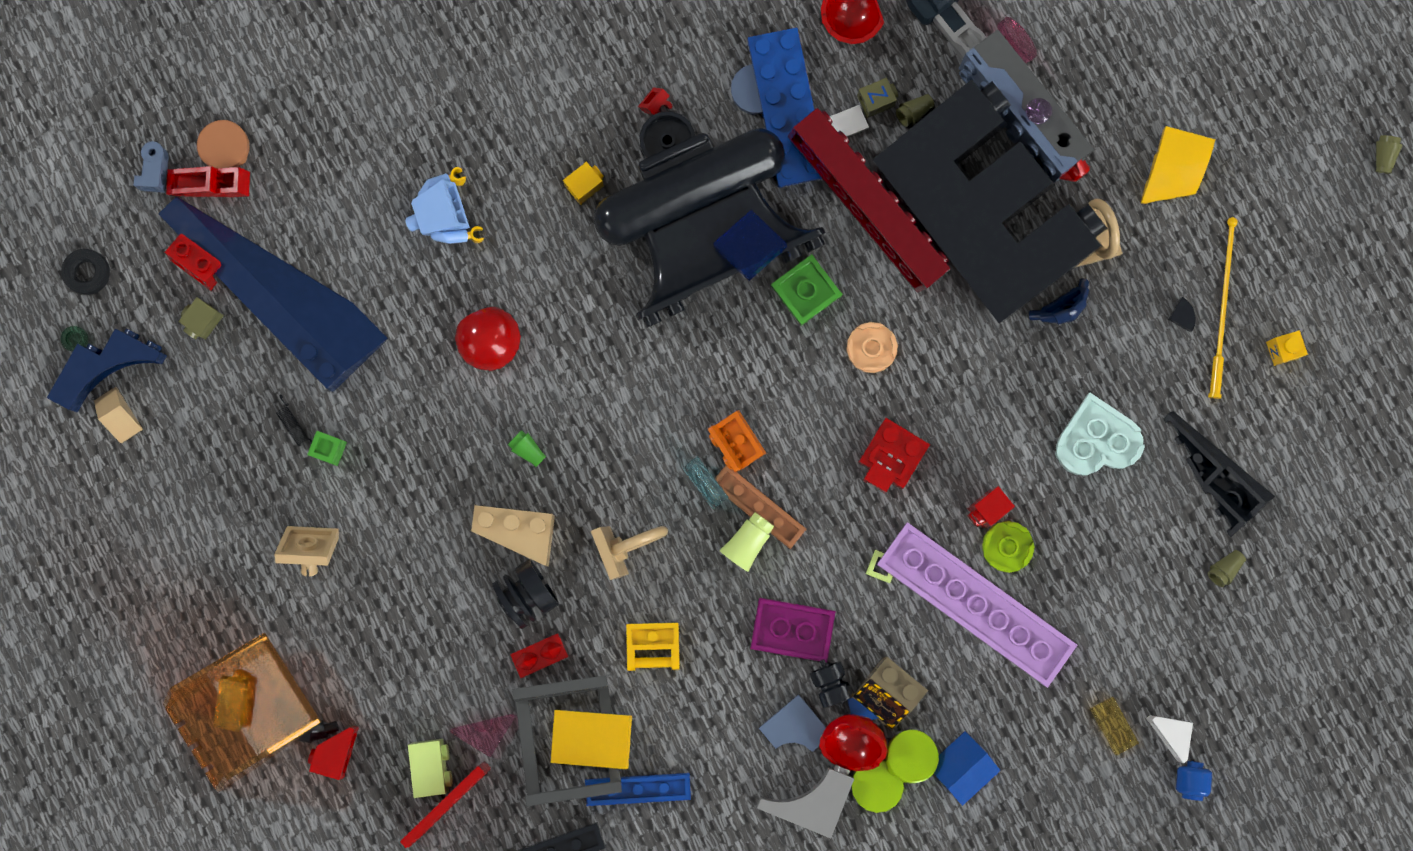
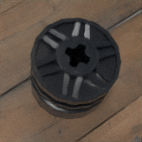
[492,559,560,629]

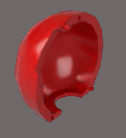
[821,0,884,44]
[455,306,521,371]
[819,714,887,771]

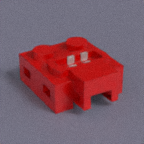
[858,418,930,494]

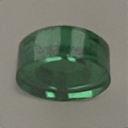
[61,326,88,352]

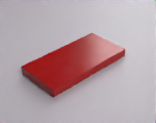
[400,761,491,848]

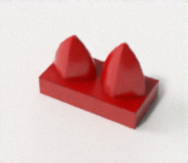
[510,633,569,678]

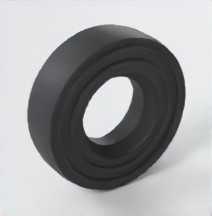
[61,249,110,295]

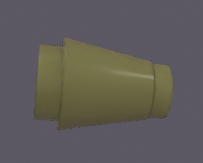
[896,94,935,127]
[1375,135,1403,174]
[1208,550,1246,587]

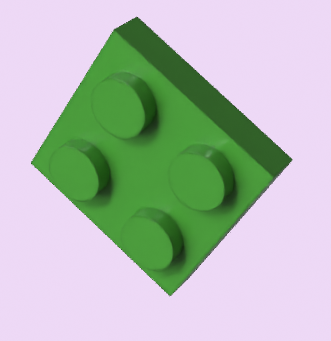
[771,254,843,326]

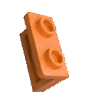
[708,410,767,472]

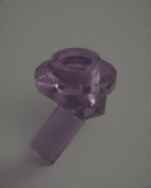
[1026,98,1052,124]

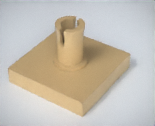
[275,526,339,576]

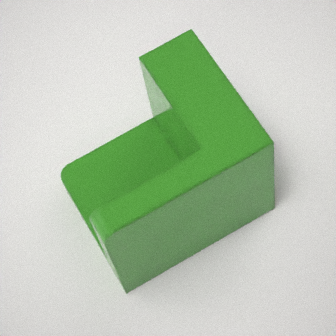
[307,431,347,466]

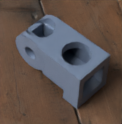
[133,141,169,193]

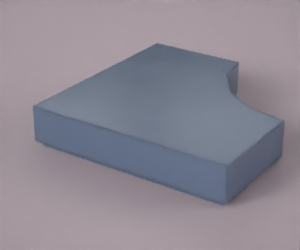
[759,694,826,752]

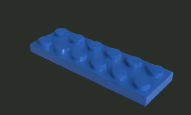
[747,28,822,188]

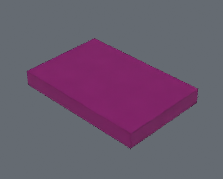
[750,598,836,663]

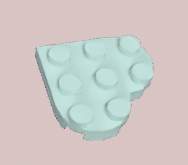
[1055,393,1145,476]

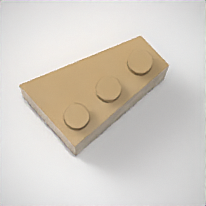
[471,505,555,567]

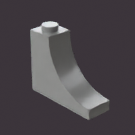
[756,765,854,838]

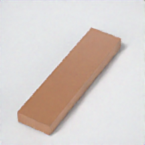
[710,465,806,549]

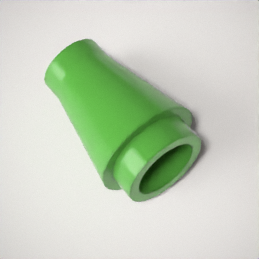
[508,430,546,467]

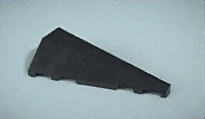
[1164,411,1275,537]

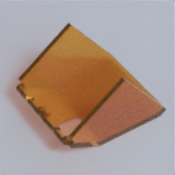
[163,633,321,792]

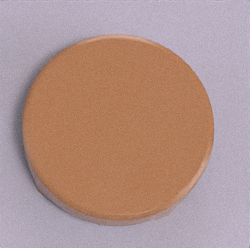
[197,120,250,169]

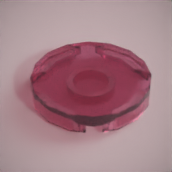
[997,17,1037,63]

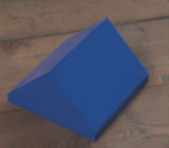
[934,731,1001,806]

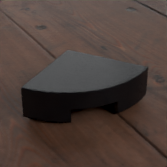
[1168,297,1196,332]

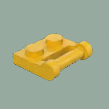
[626,623,680,671]

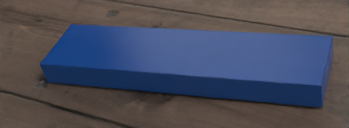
[585,773,691,806]

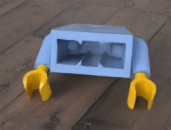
[405,167,484,244]

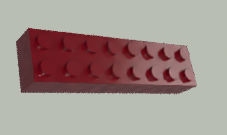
[787,108,951,293]

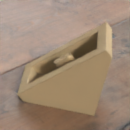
[94,387,143,443]

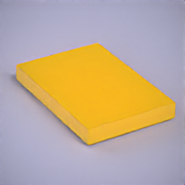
[551,710,632,769]

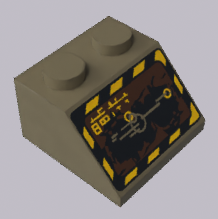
[851,657,928,731]

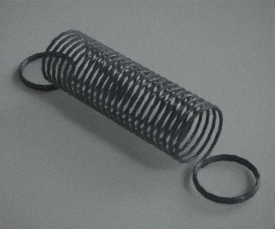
[276,394,312,446]

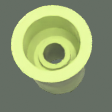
[719,512,774,572]

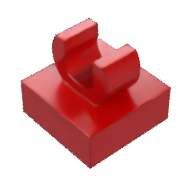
[638,87,673,115]

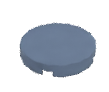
[731,64,762,115]

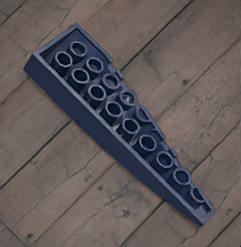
[158,196,388,392]

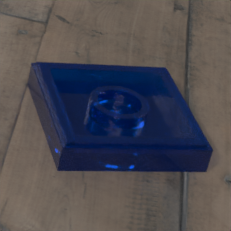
[713,210,787,281]

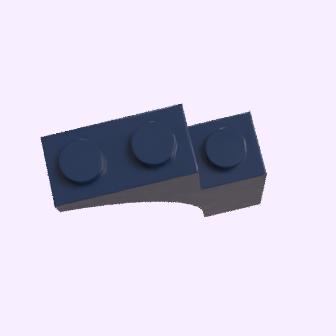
[47,328,167,412]

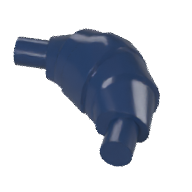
[1029,278,1089,325]

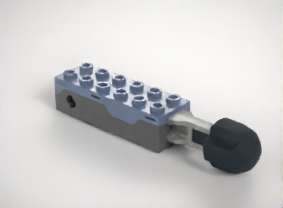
[906,0,1094,184]

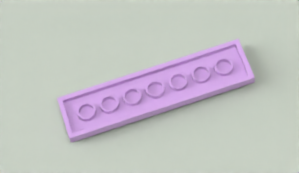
[876,522,1077,688]

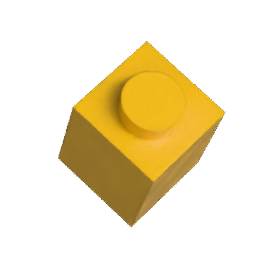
[563,161,604,205]
[1266,330,1308,366]

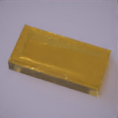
[213,675,249,732]
[1090,697,1139,756]

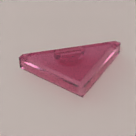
[450,713,517,757]

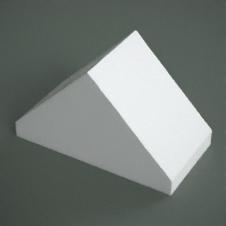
[1146,715,1193,763]

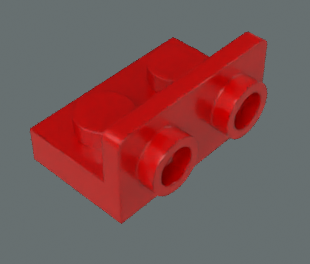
[164,234,221,290]

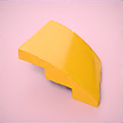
[1141,126,1216,204]

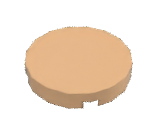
[846,322,898,373]

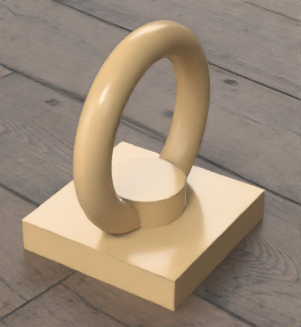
[1075,199,1123,268]
[591,526,668,580]

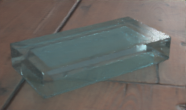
[683,456,729,509]

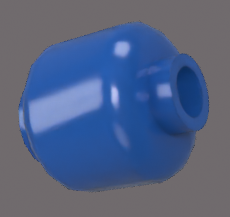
[1176,761,1212,801]

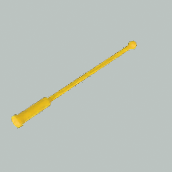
[1208,217,1238,399]

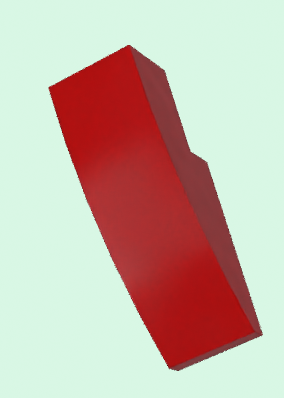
[166,166,250,197]

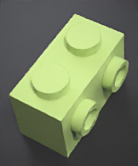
[408,739,452,798]

